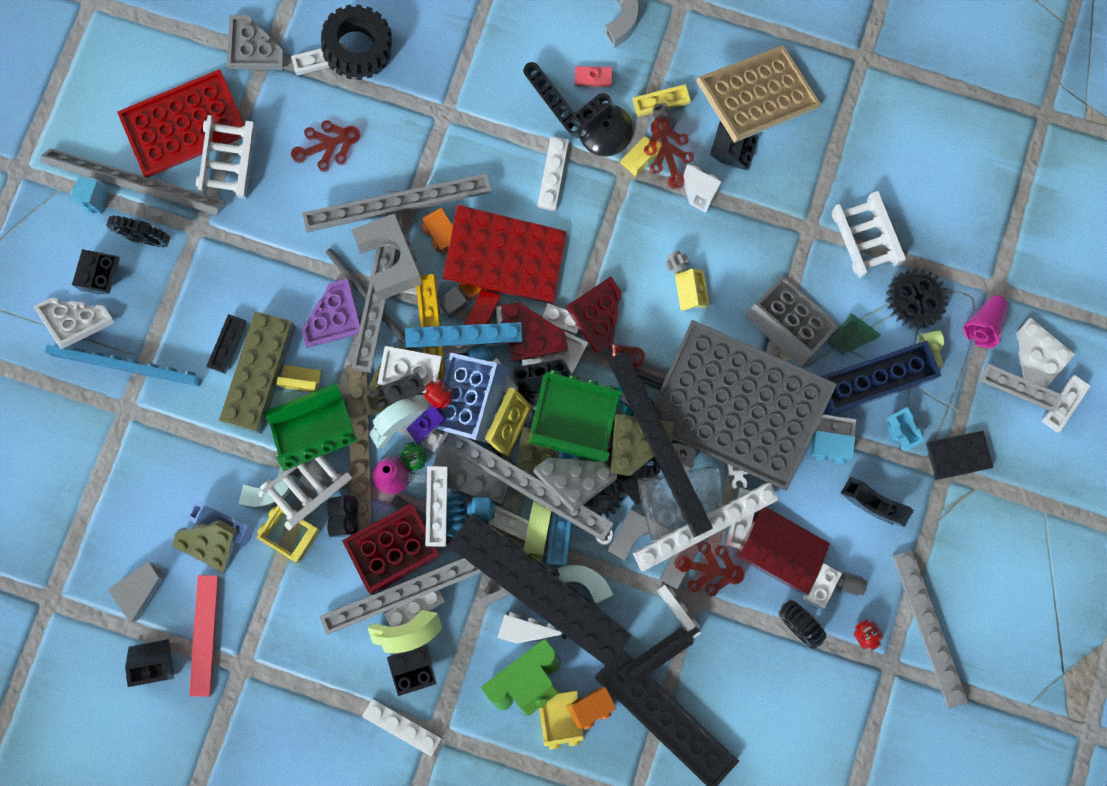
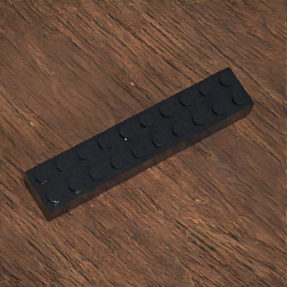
[448,512,632,667]

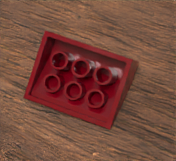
[342,503,441,595]
[734,507,830,595]

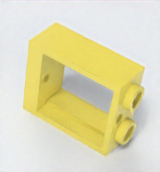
[256,505,321,564]

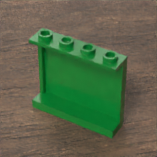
[528,370,623,462]
[264,383,358,471]

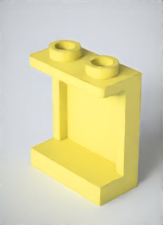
[539,690,584,749]

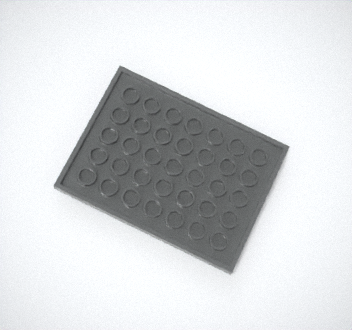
[653,320,837,491]

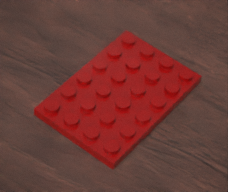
[117,69,245,177]
[442,205,567,304]

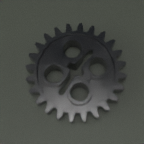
[106,215,171,248]
[885,268,949,330]

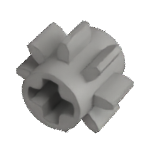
[665,251,689,274]

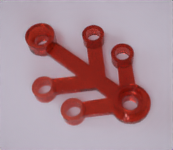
[644,117,694,189]
[291,120,360,172]
[674,541,745,596]

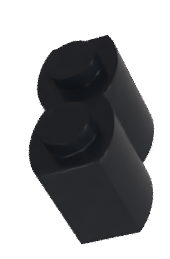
[327,495,358,538]

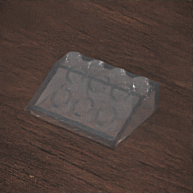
[638,466,723,540]

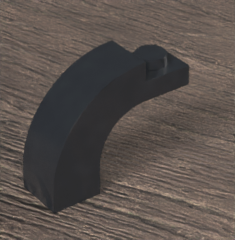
[841,477,914,527]

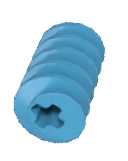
[446,494,468,537]

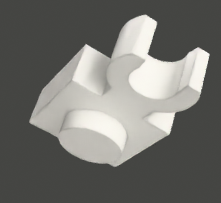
[727,464,749,489]

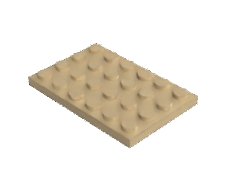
[696,45,821,143]

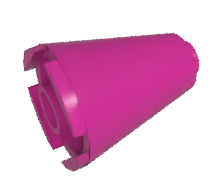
[963,296,1009,348]
[373,456,412,495]

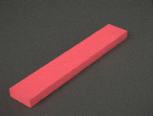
[189,575,219,697]

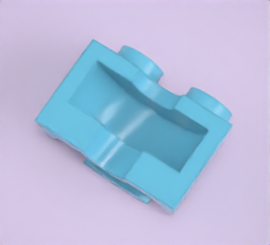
[886,407,925,452]

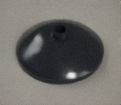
[578,103,633,157]

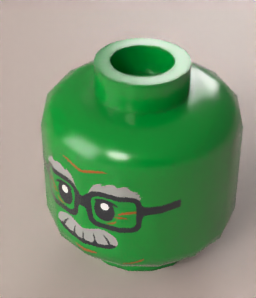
[399,441,428,471]

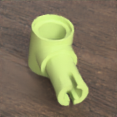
[919,330,944,368]

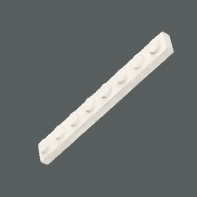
[633,482,778,571]

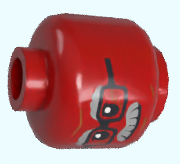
[424,380,454,409]
[853,619,884,651]

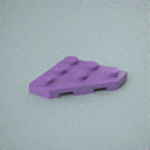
[302,279,360,348]

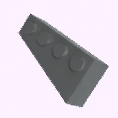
[433,444,509,506]

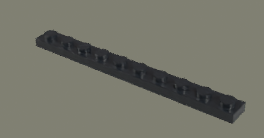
[607,351,713,538]

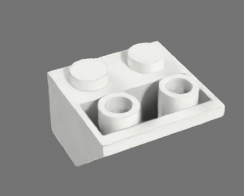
[682,165,721,212]

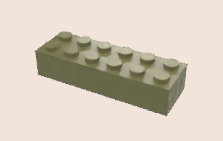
[219,311,296,434]

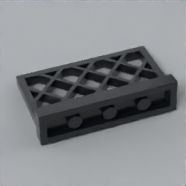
[617,627,700,688]

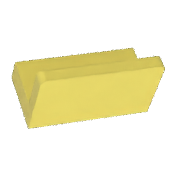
[620,136,662,177]
[675,268,710,311]
[277,365,322,392]

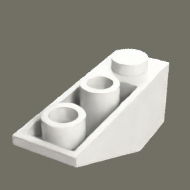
[498,612,562,644]

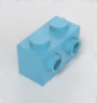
[71,177,109,215]
[810,431,855,464]

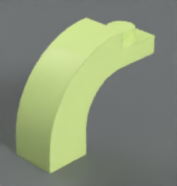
[524,500,552,564]
[368,610,442,653]

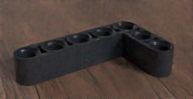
[523,62,615,138]

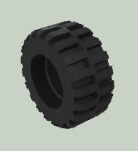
[321,4,392,80]

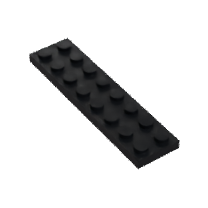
[594,649,739,786]

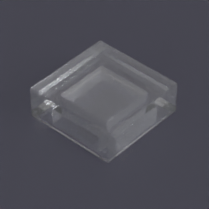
[408,470,427,484]

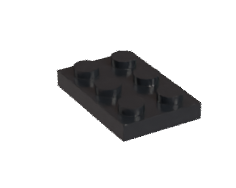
[926,431,994,480]

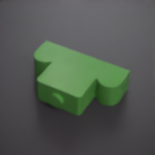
[481,638,561,716]

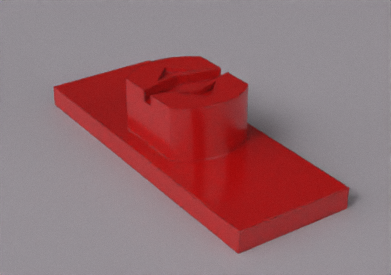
[464,288,501,346]

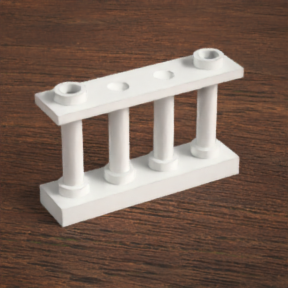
[196,115,256,199]
[832,191,906,279]
[258,456,352,530]

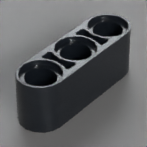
[513,359,571,390]

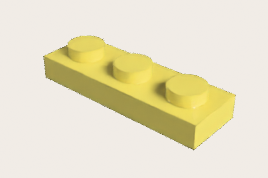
[632,84,691,117]

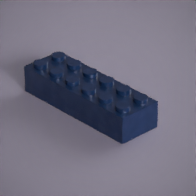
[821,340,942,416]

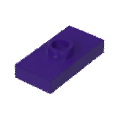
[406,405,447,444]

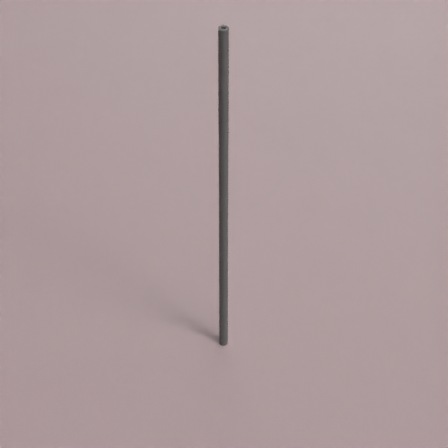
[325,248,515,466]

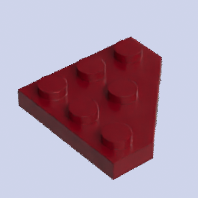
[565,276,621,354]
[501,302,568,362]

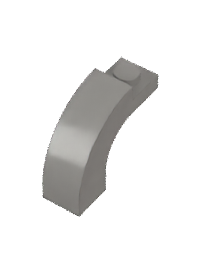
[605,0,638,48]

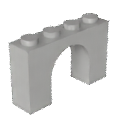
[351,214,424,301]
[607,509,700,590]

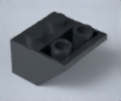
[710,121,758,170]
[72,249,120,295]
[125,639,175,687]
[387,644,437,696]

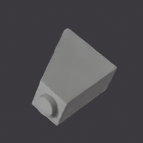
[108,562,164,623]

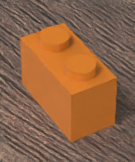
[421,208,452,255]
[566,687,616,730]

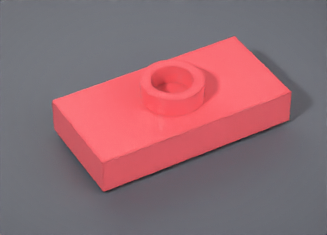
[575,66,612,87]

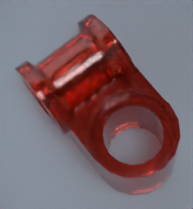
[608,345,645,368]

